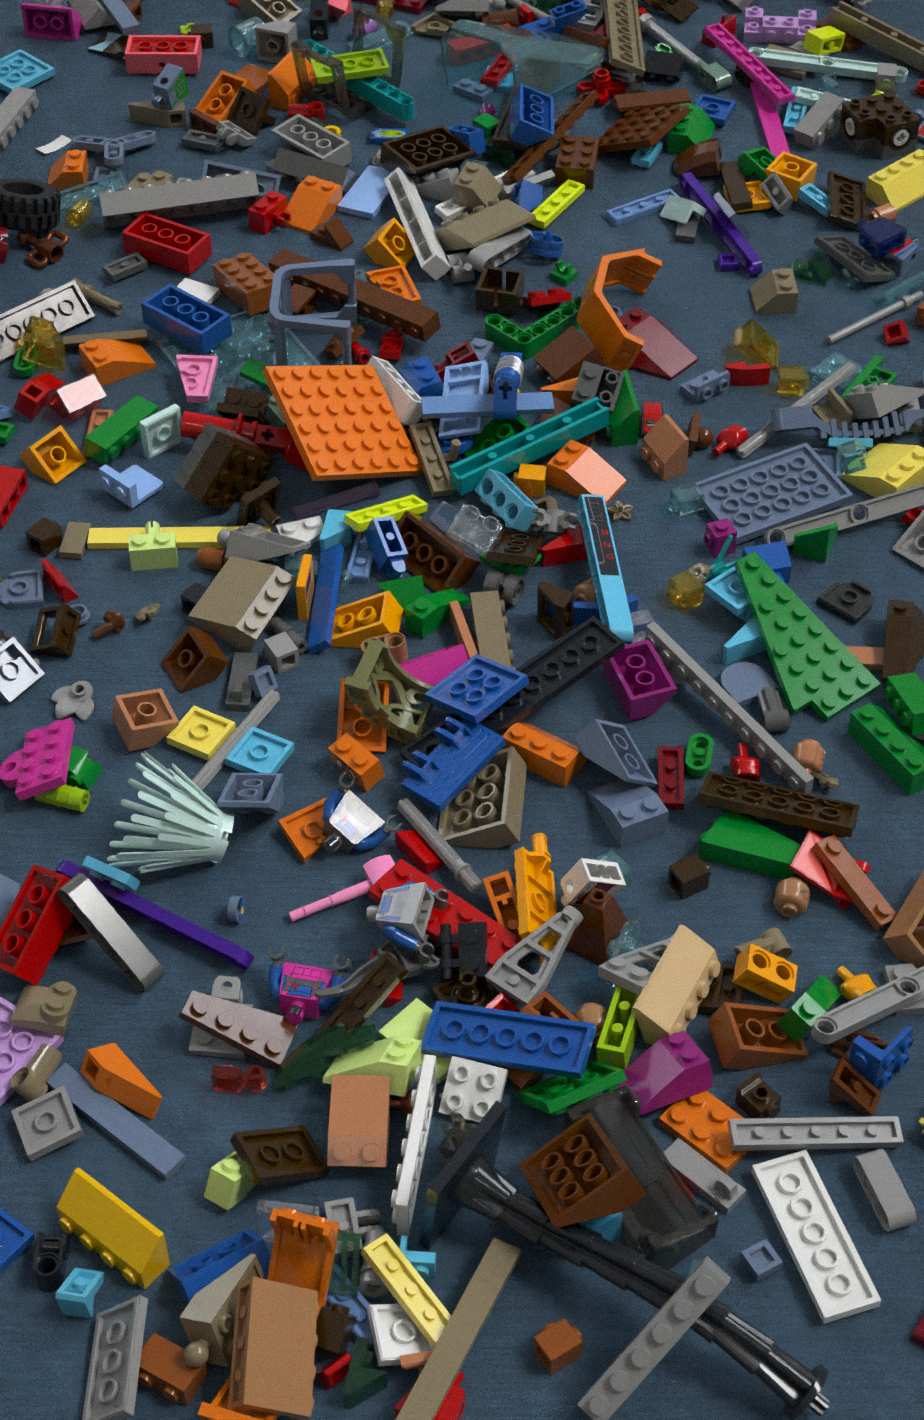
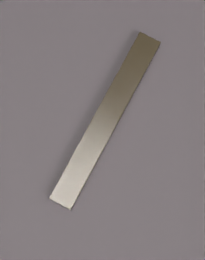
[396,1237,521,1420]

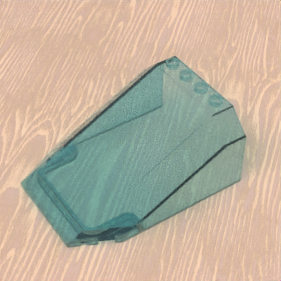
[440,19,609,95]

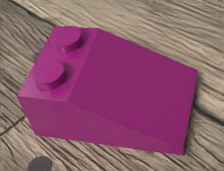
[615,1030,713,1117]

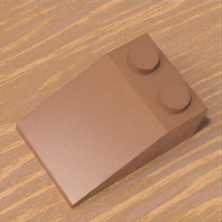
[327,1074,390,1167]

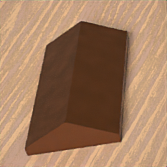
[611,88,691,112]

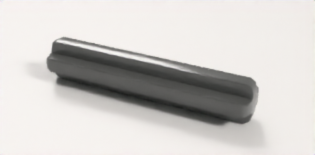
[609,69,636,84]

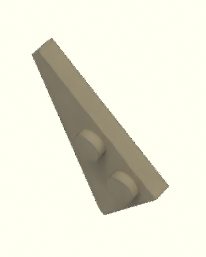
[411,12,475,39]

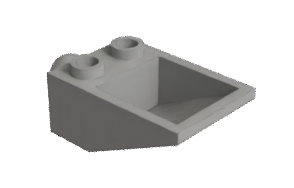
[436,0,506,19]
[217,523,311,561]

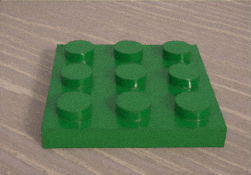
[517,1060,627,1115]

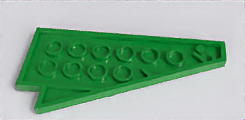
[735,551,881,722]

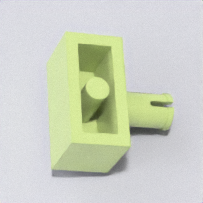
[129,521,178,571]

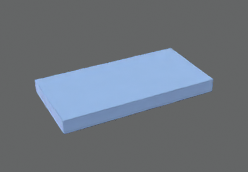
[337,165,392,219]

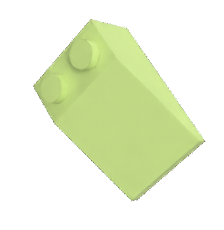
[323,1035,422,1097]

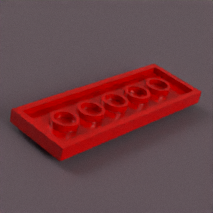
[368,859,523,970]

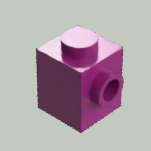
[703,518,737,558]

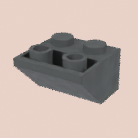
[570,361,625,413]

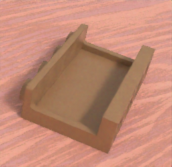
[228,1276,320,1420]

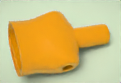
[836,966,878,1001]

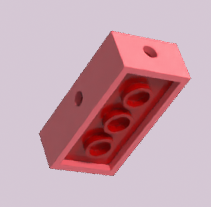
[125,35,202,75]

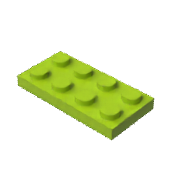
[310,48,390,84]

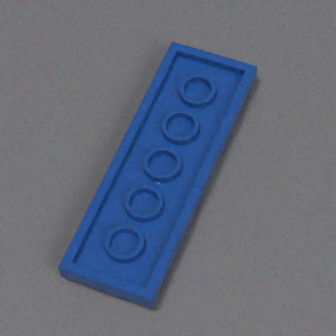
[421,1001,597,1079]

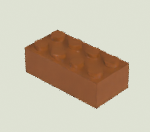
[212,252,274,316]

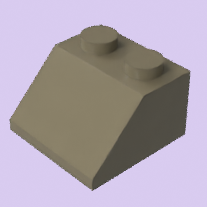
[453,161,502,208]
[750,268,799,315]

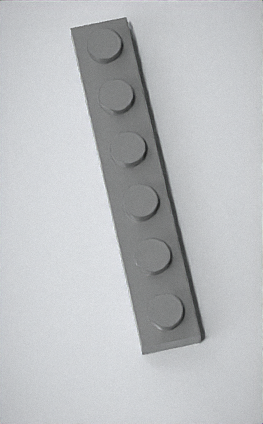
[727,1116,904,1151]

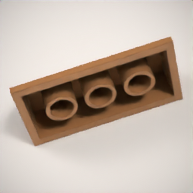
[883,870,924,968]

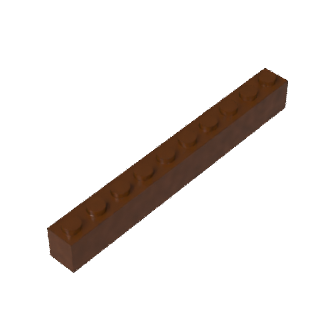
[268,248,441,342]

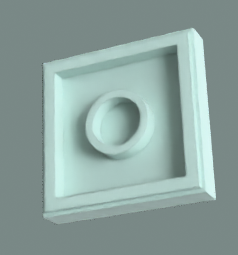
[139,404,184,459]

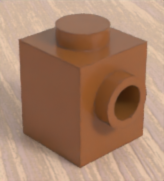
[533,1318,584,1375]

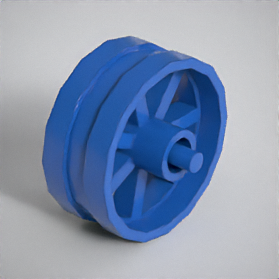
[527,230,565,258]

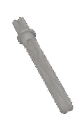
[397,798,483,894]

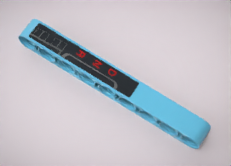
[578,494,634,644]

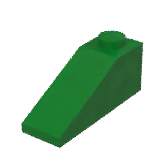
[405,588,470,639]
[776,975,842,1043]

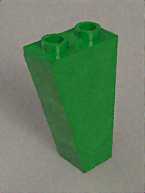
[698,809,800,880]

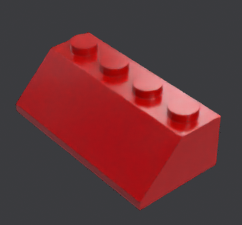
[0,864,73,986]

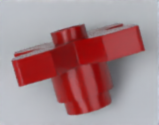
[576,68,626,105]

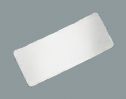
[36,135,71,154]

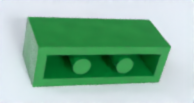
[884,672,924,735]

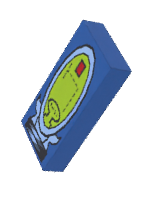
[370,128,409,144]

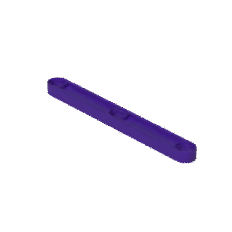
[679,172,762,276]
[55,859,255,970]

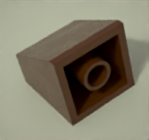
[533,326,606,385]

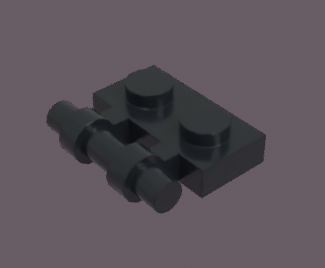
[438,922,489,980]

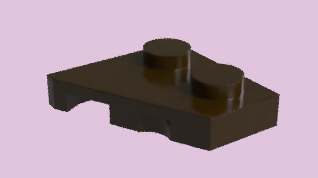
[697,964,744,1014]

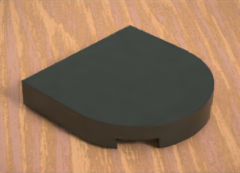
[816,581,873,626]

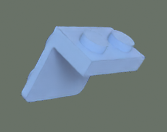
[99,464,163,508]

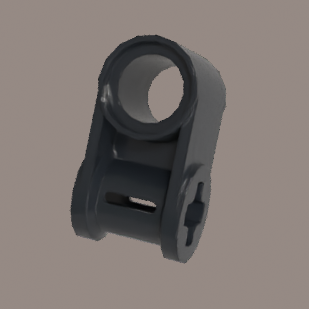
[33,1232,70,1292]

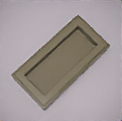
[59,522,92,559]

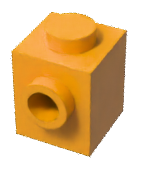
[514,463,547,497]

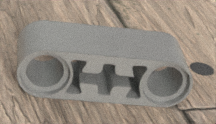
[853,1149,917,1232]

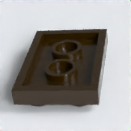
[230,1125,331,1186]

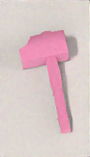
[288,855,395,922]

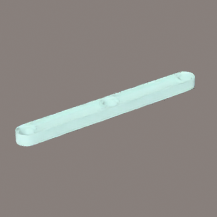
[748,47,908,83]

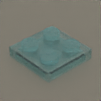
[809,352,865,395]

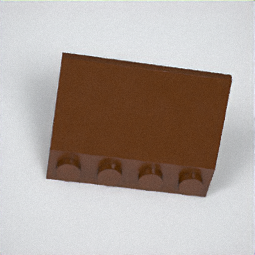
[518,1112,646,1228]

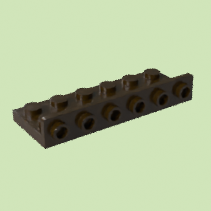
[697,771,860,838]

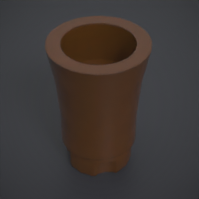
[482,7,518,32]

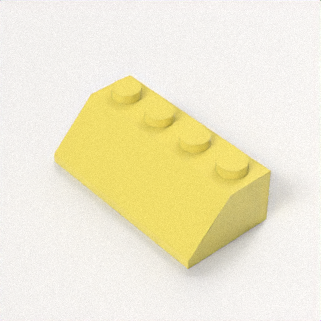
[865,149,924,212]

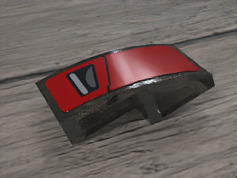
[641,402,663,438]

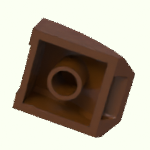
[673,138,723,177]

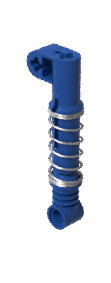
[493,352,524,420]

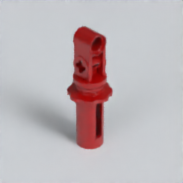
[180,411,292,454]

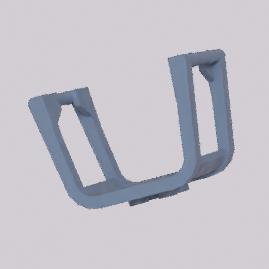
[267,258,357,366]

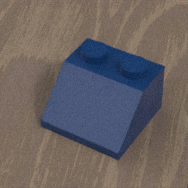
[399,356,443,397]

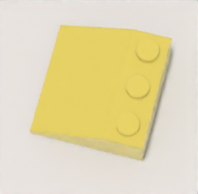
[841,443,924,498]

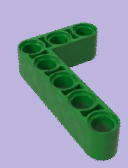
[485,296,582,360]

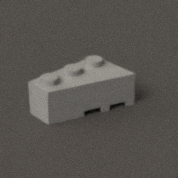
[794,91,845,150]

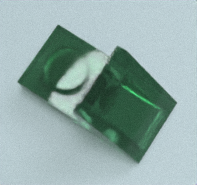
[789,251,834,286]
[343,1336,388,1410]

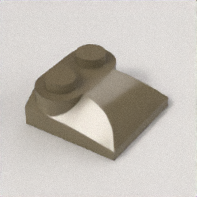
[9,981,79,1036]

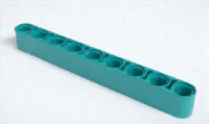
[300,40,415,121]

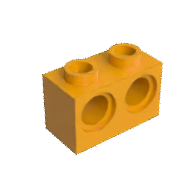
[733,943,798,1005]

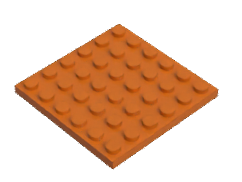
[262,365,423,481]

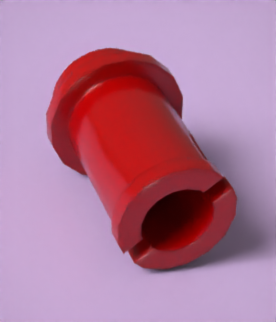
[351,341,370,364]

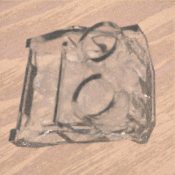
[446,504,503,555]

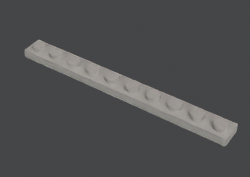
[645,621,814,794]

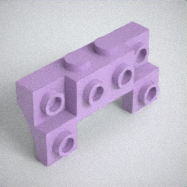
[743,6,817,44]

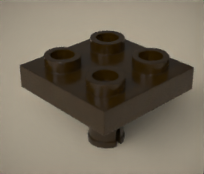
[236,477,282,527]
[430,971,499,1007]

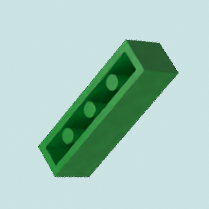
[83,395,158,465]

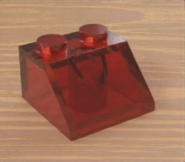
[48,373,106,419]

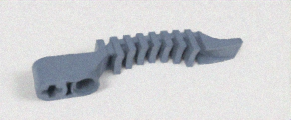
[771,406,924,441]

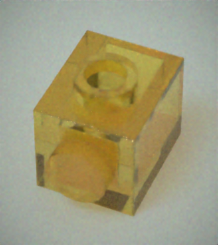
[778,365,809,396]
[667,570,704,612]

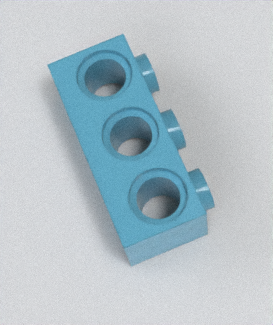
[474,468,539,531]

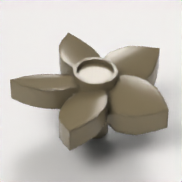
[607,501,633,522]
[811,771,839,790]

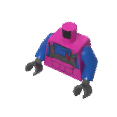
[268,944,352,1025]

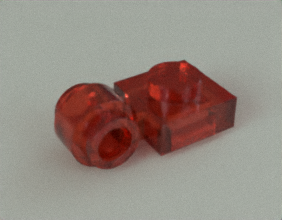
[211,1065,267,1093]

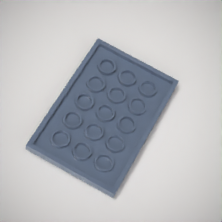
[690,442,853,545]

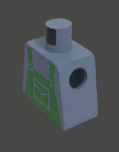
[151,63,190,110]

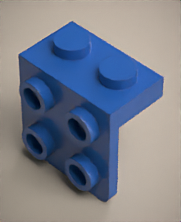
[848,1025,914,1089]

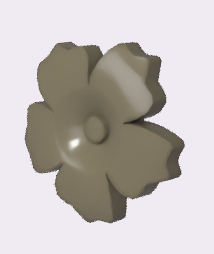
[684,562,711,587]
[134,603,160,622]

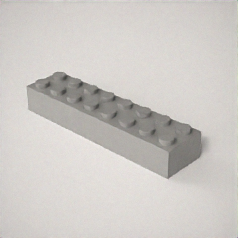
[99,171,259,229]

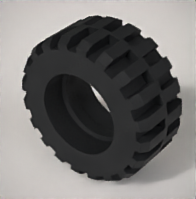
[0,178,61,232]

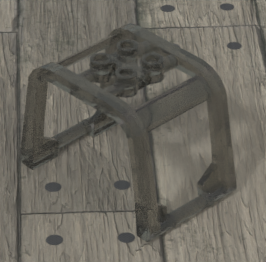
[291,6,406,119]

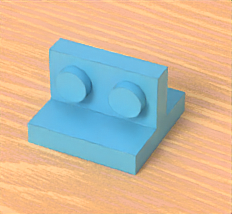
[704,566,753,623]

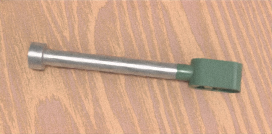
[639,13,732,92]

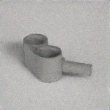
[446,252,475,284]

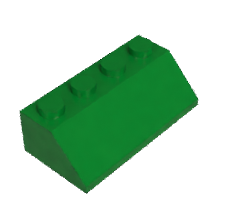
[847,703,924,796]

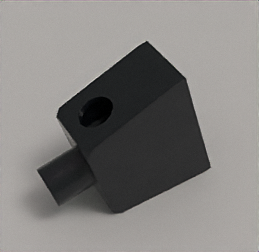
[309,0,330,41]

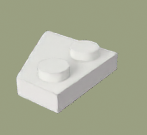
[276,516,323,560]

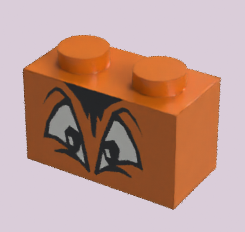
[328,732,385,792]

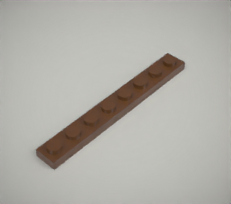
[501,90,599,184]

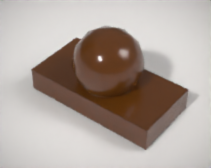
[686,412,714,458]

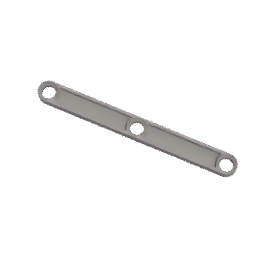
[763,483,924,546]
[811,966,924,1044]

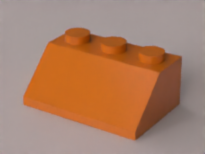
[268,47,317,111]
[501,722,589,788]

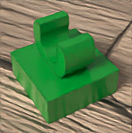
[550,259,578,286]

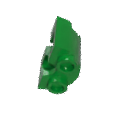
[66,746,103,791]

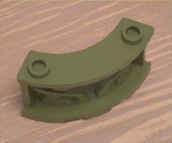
[344,638,434,744]

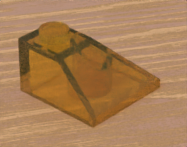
[732,318,779,371]

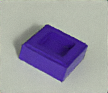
[717,253,740,272]

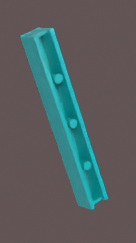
[449,396,610,496]

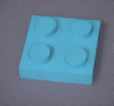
[225,726,295,773]

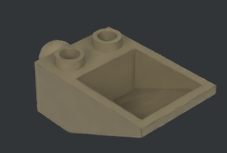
[179,1254,266,1367]

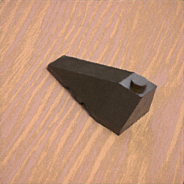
[881,600,924,682]

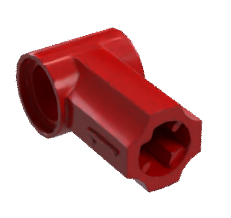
[288,101,326,126]

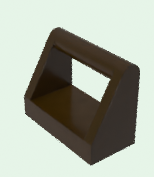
[537,582,574,640]
[30,604,81,658]

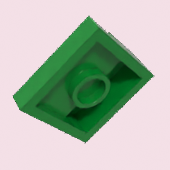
[736,146,777,181]

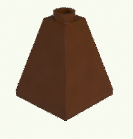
[565,887,633,965]

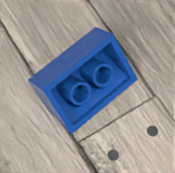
[167,1228,271,1306]

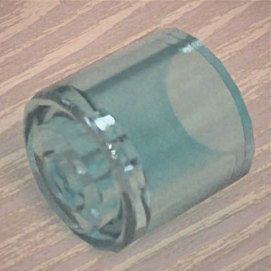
[228,17,265,57]

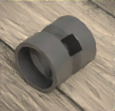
[482,567,525,606]

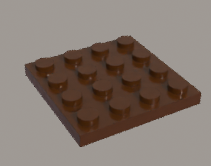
[598,104,690,153]

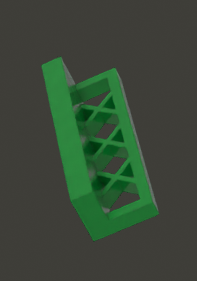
[840,354,898,424]

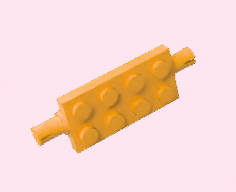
[514,833,559,967]

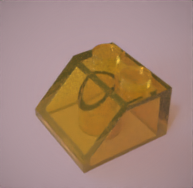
[23,315,65,372]

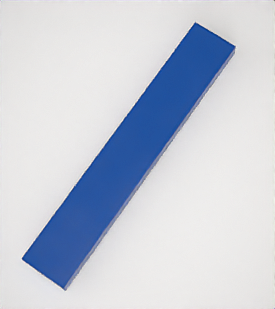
[307,543,344,654]

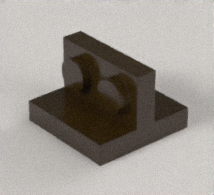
[227,86,277,135]
[216,386,270,426]

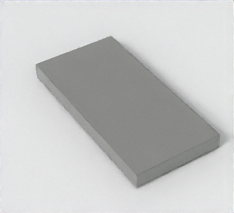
[82,1295,148,1420]

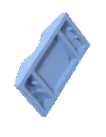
[439,360,489,440]

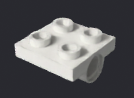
[438,1056,509,1122]

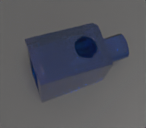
[857,217,907,259]

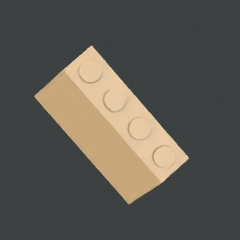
[633,925,721,1045]

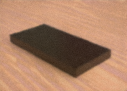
[827,171,867,231]
[486,529,546,566]

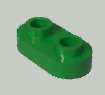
[13,344,39,378]
[685,733,714,777]

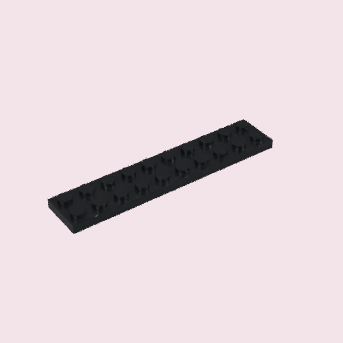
[399,616,625,768]

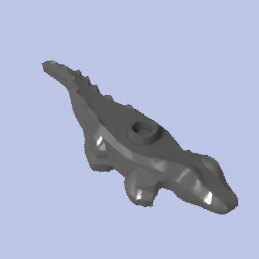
[314,934,459,999]

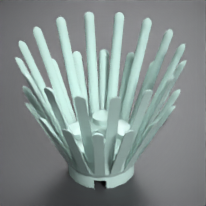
[106,751,234,874]

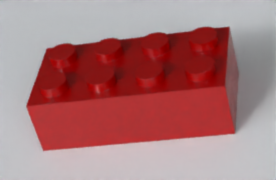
[122,212,212,274]

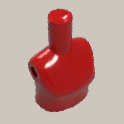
[712,424,749,456]
[730,743,760,782]

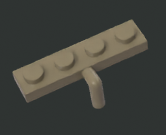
[409,422,460,497]

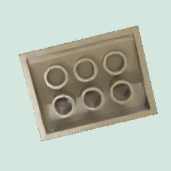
[435,198,536,252]
[187,555,297,653]
[438,746,527,848]

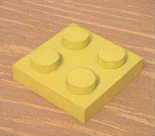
[166,706,236,761]

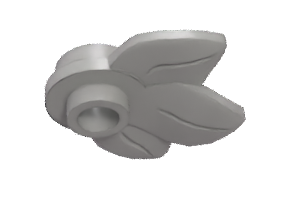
[51,681,95,722]

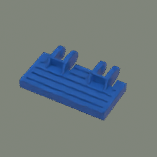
[401,717,506,812]

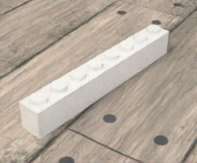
[384,167,451,281]

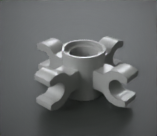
[530,508,579,536]

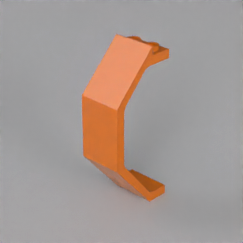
[576,248,663,372]
[198,1207,340,1420]

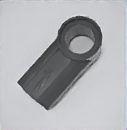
[757,687,790,733]

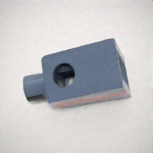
[871,234,919,277]

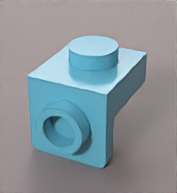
[397,1235,436,1280]

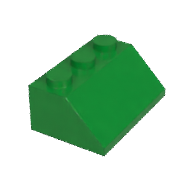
[667,103,716,154]
[605,370,640,447]

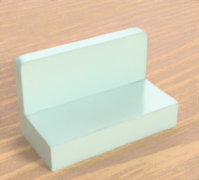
[660,195,707,224]

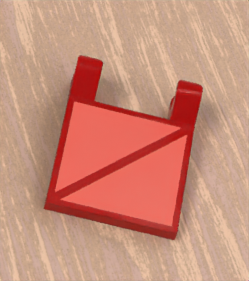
[789,830,870,909]

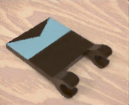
[88,32,129,62]

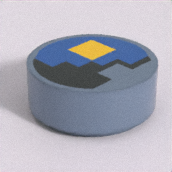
[227,895,245,923]

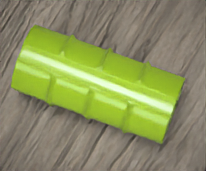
[34,784,90,812]

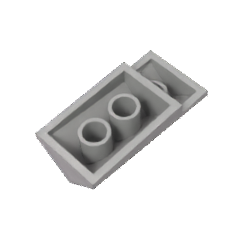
[68,0,116,30]

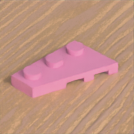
[176,354,218,403]

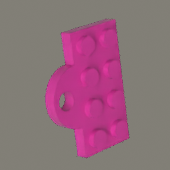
[0,718,75,801]

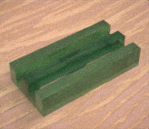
[328,1233,361,1296]

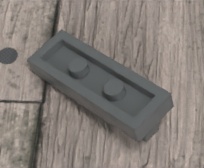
[225,652,259,712]

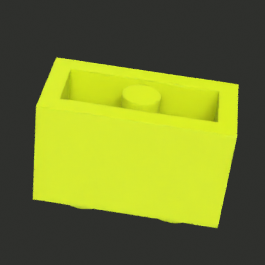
[803,26,846,56]

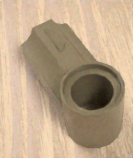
[734,927,793,960]
[10,1043,63,1102]

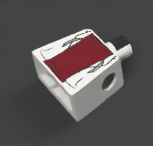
[560,858,626,907]

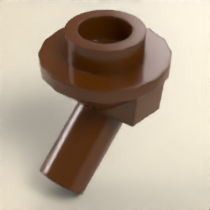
[93,610,125,639]

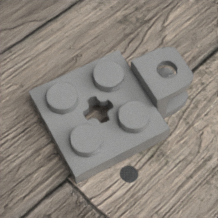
[189,976,253,1060]

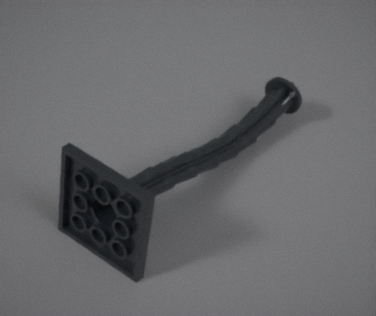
[419,1100,830,1420]

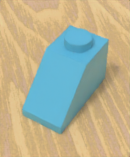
[319,509,358,555]

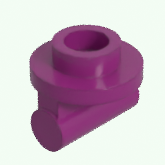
[478,102,497,118]

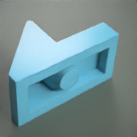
[55,1268,104,1319]

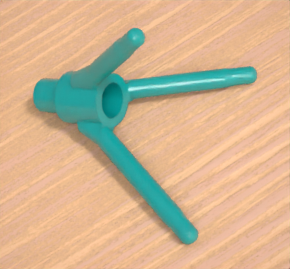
[705,535,741,580]

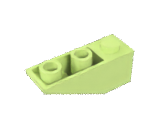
[204,1151,255,1211]

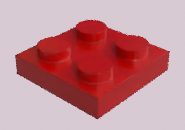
[522,287,572,307]

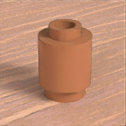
[867,203,897,228]

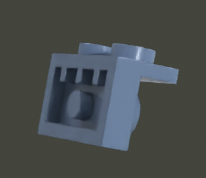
[680,369,730,404]

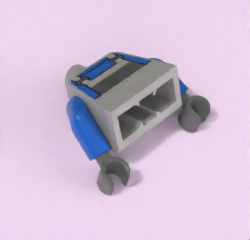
[366,881,449,964]

